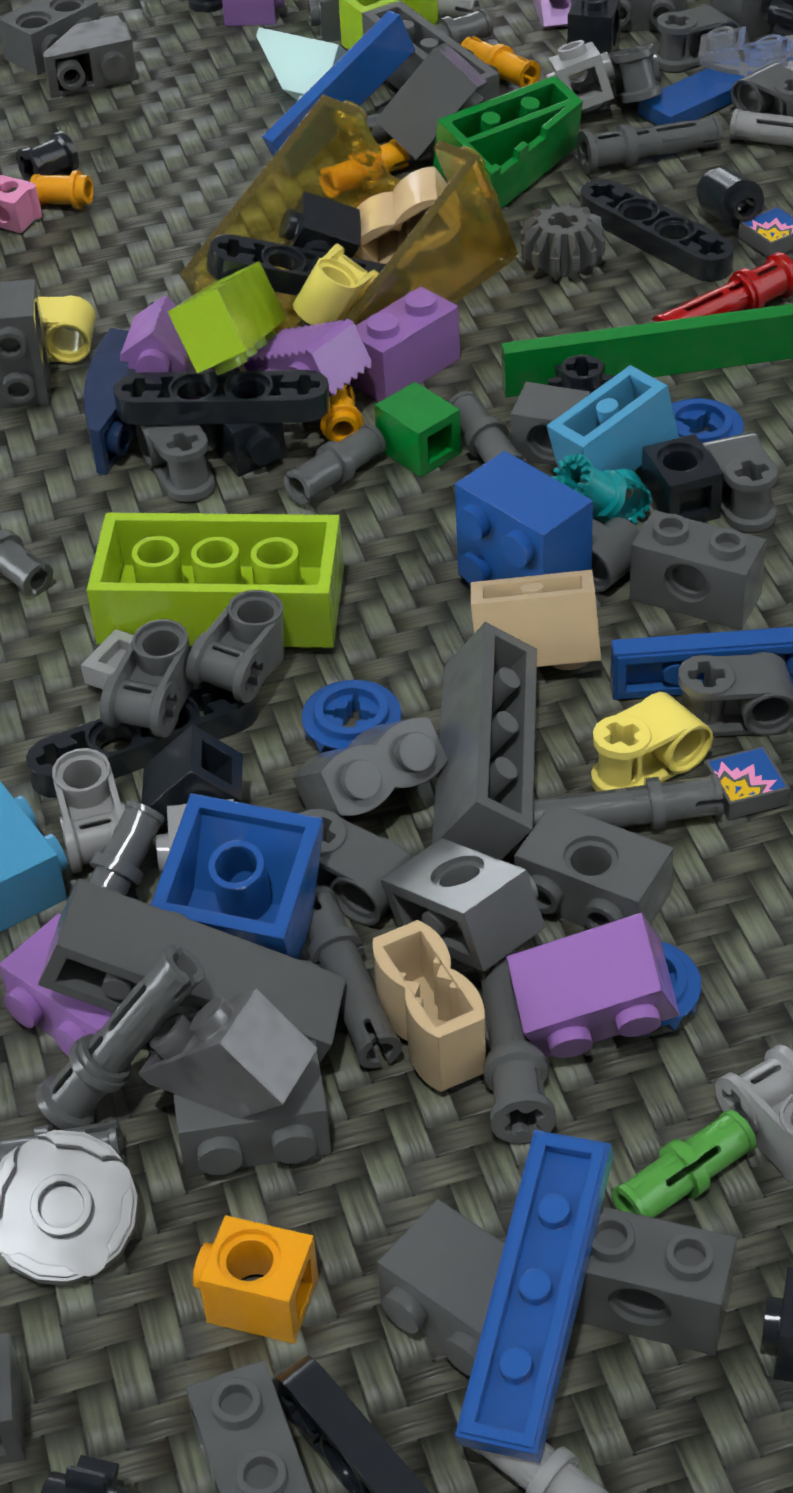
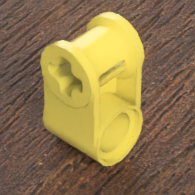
[293,244,381,325]
[38,295,96,364]
[591,692,713,791]

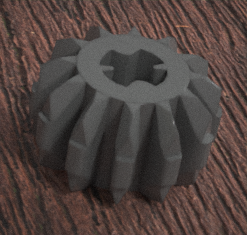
[520,203,605,281]

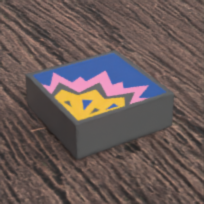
[738,206,793,257]
[703,745,790,820]

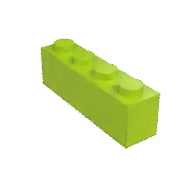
[167,261,287,375]

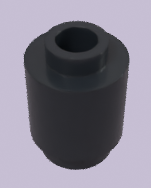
[697,167,764,229]

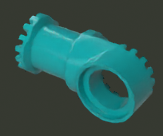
[552,453,652,525]

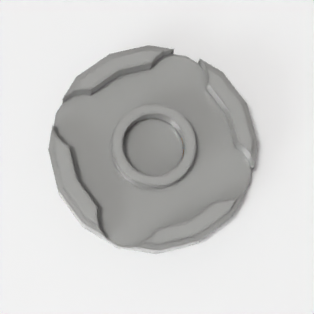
[0,1130,138,1286]

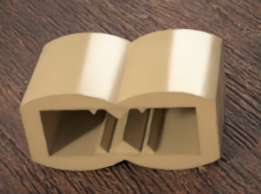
[356,167,456,268]
[372,920,486,1092]

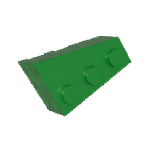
[434,75,583,220]

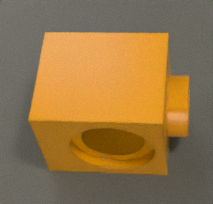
[193,1215,319,1344]

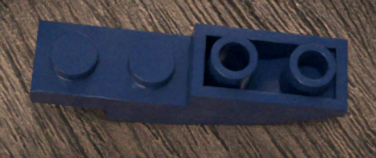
[84,302,154,475]

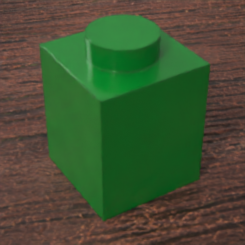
[374,382,461,478]

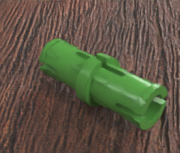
[611,1109,757,1218]

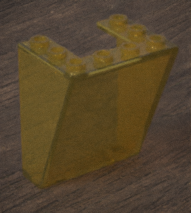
[179,94,518,334]

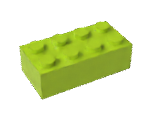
[86,513,344,648]

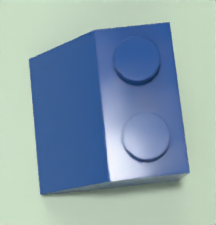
[151,793,324,960]

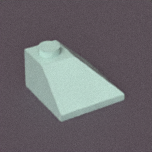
[256,27,347,101]

